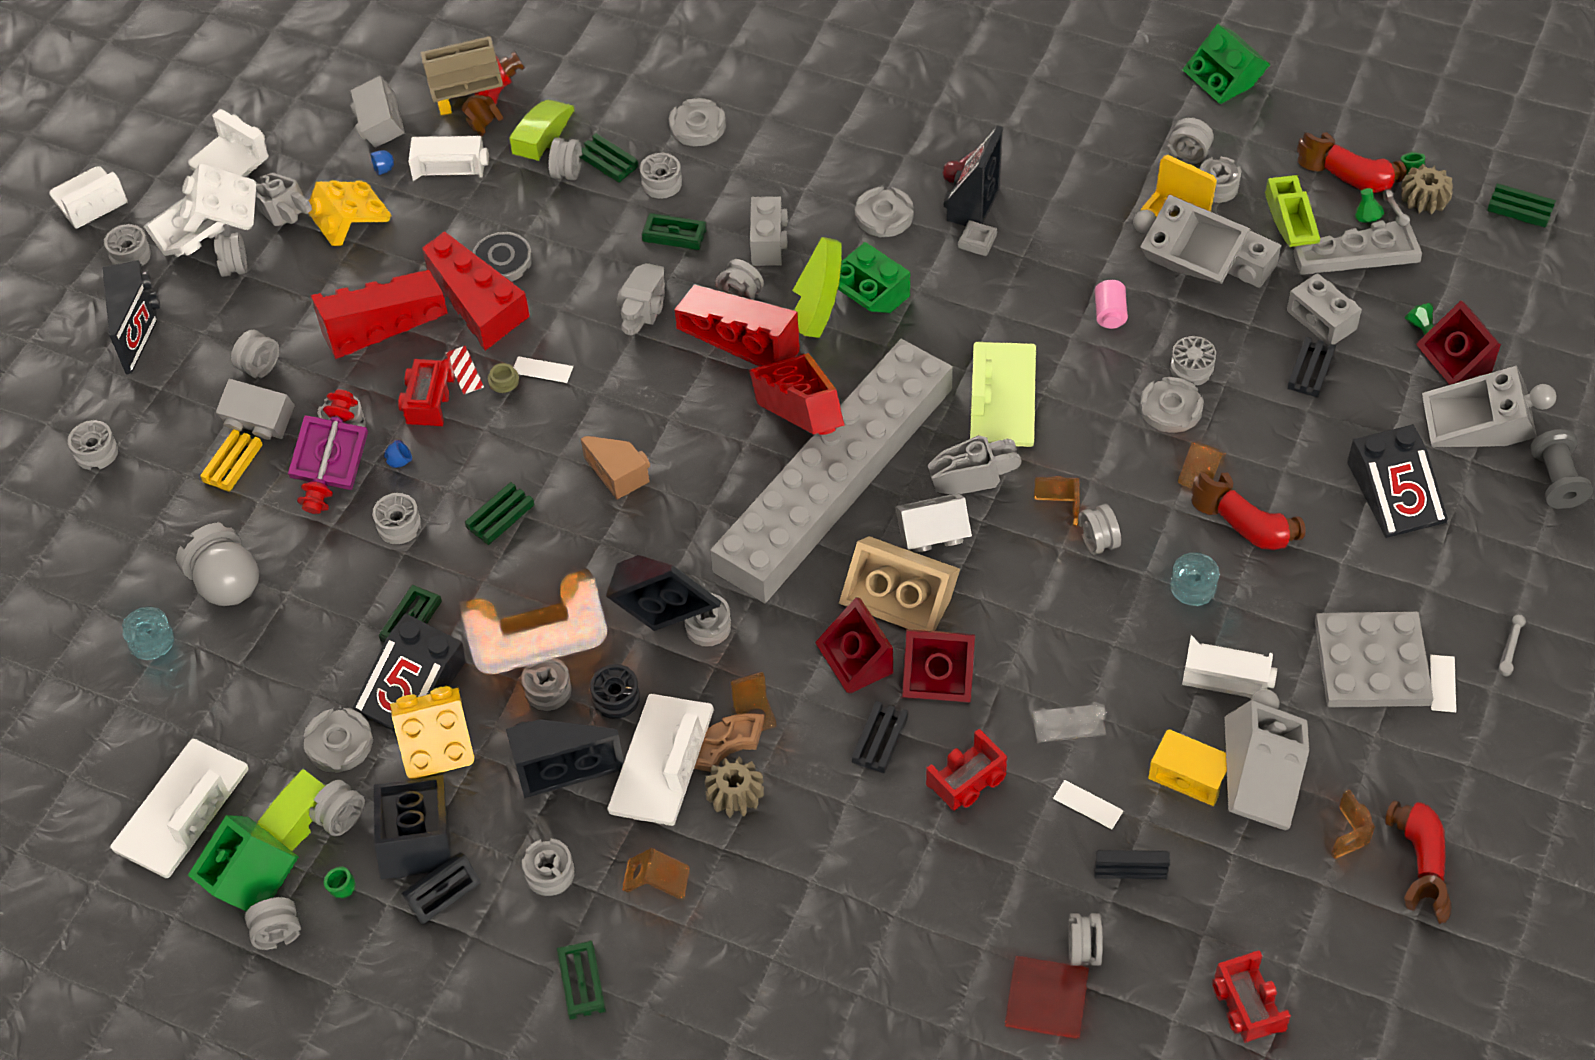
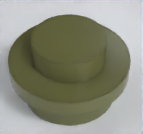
[488,363,519,393]

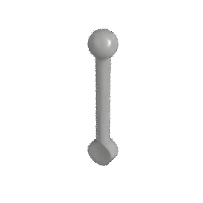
[1383,189,1410,226]
[1499,614,1526,676]

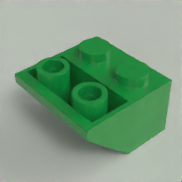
[1182,24,1270,104]
[838,242,911,313]
[188,815,299,912]

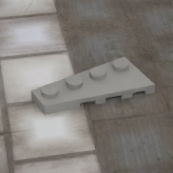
[1293,216,1422,275]

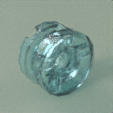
[1170,552,1220,605]
[122,607,174,660]

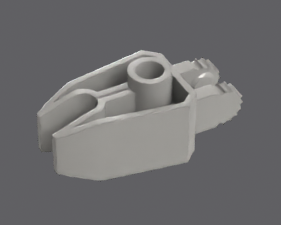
[255,173,312,226]
[617,263,665,336]
[928,435,1022,494]

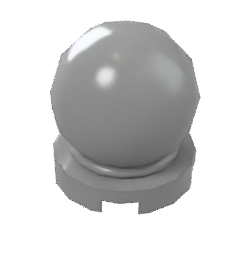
[176,522,260,606]

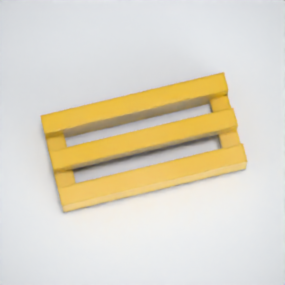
[200,429,263,492]

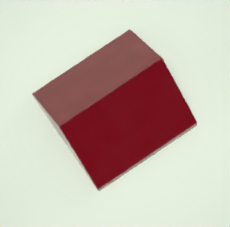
[1416,300,1501,385]
[815,597,893,693]
[903,629,975,702]

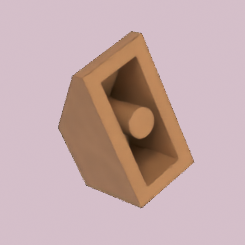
[581,436,650,499]

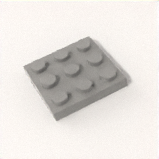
[1315,612,1433,707]

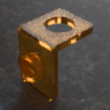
[1178,442,1227,488]
[1034,476,1080,526]
[731,672,777,731]
[1331,789,1375,859]
[622,848,690,899]

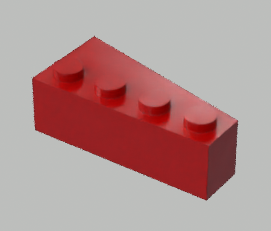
[422,231,530,351]
[310,270,448,359]
[674,285,800,367]
[749,353,845,435]

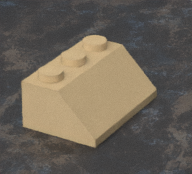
[839,536,960,631]

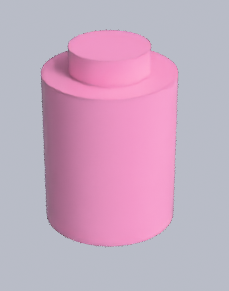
[1095,280,1128,329]

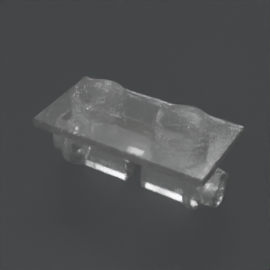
[1032,702,1106,743]

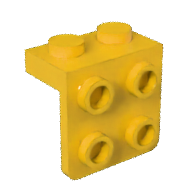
[1140,155,1217,217]
[308,180,391,246]
[391,686,475,779]

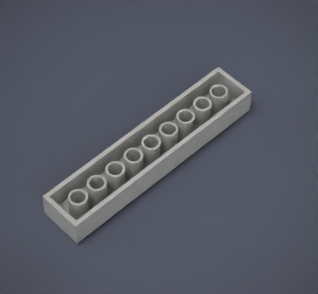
[710,339,953,603]

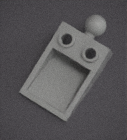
[1133,195,1251,284]
[1422,366,1556,447]
[1225,689,1309,831]

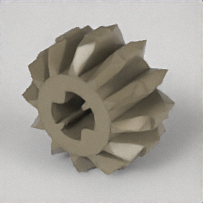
[1401,164,1453,215]
[705,756,764,818]

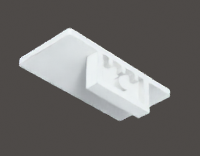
[608,694,714,826]
[111,739,249,878]

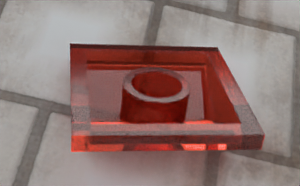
[1005,956,1089,1039]

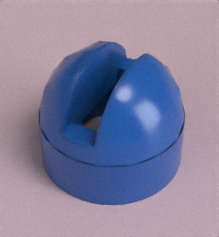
[370,150,394,175]
[384,440,412,468]

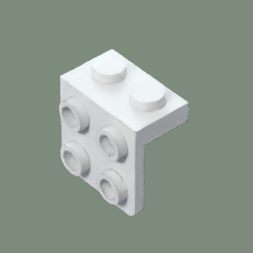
[188,109,269,177]
[180,163,256,233]
[50,166,128,229]
[144,197,225,257]

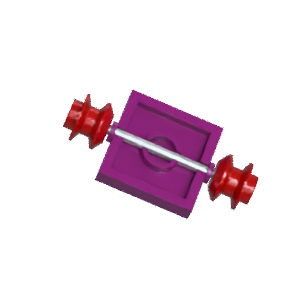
[288,389,368,514]

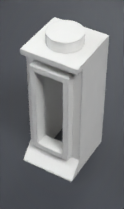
[409,136,489,181]
[1182,635,1277,698]

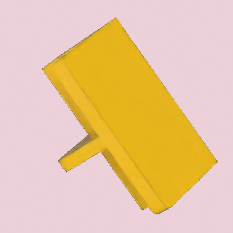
[1148,730,1227,806]

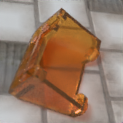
[459,569,607,675]

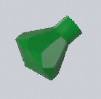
[1354,188,1385,223]
[1405,303,1434,335]

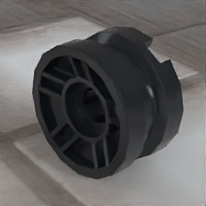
[590,664,640,719]

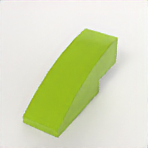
[509,99,574,161]
[1265,175,1321,247]
[793,237,841,338]
[257,769,325,851]

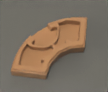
[694,713,765,772]

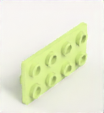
[970,342,1036,447]

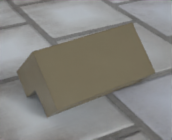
[421,36,503,102]

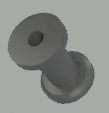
[1530,429,1593,509]

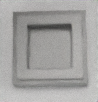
[958,220,997,256]

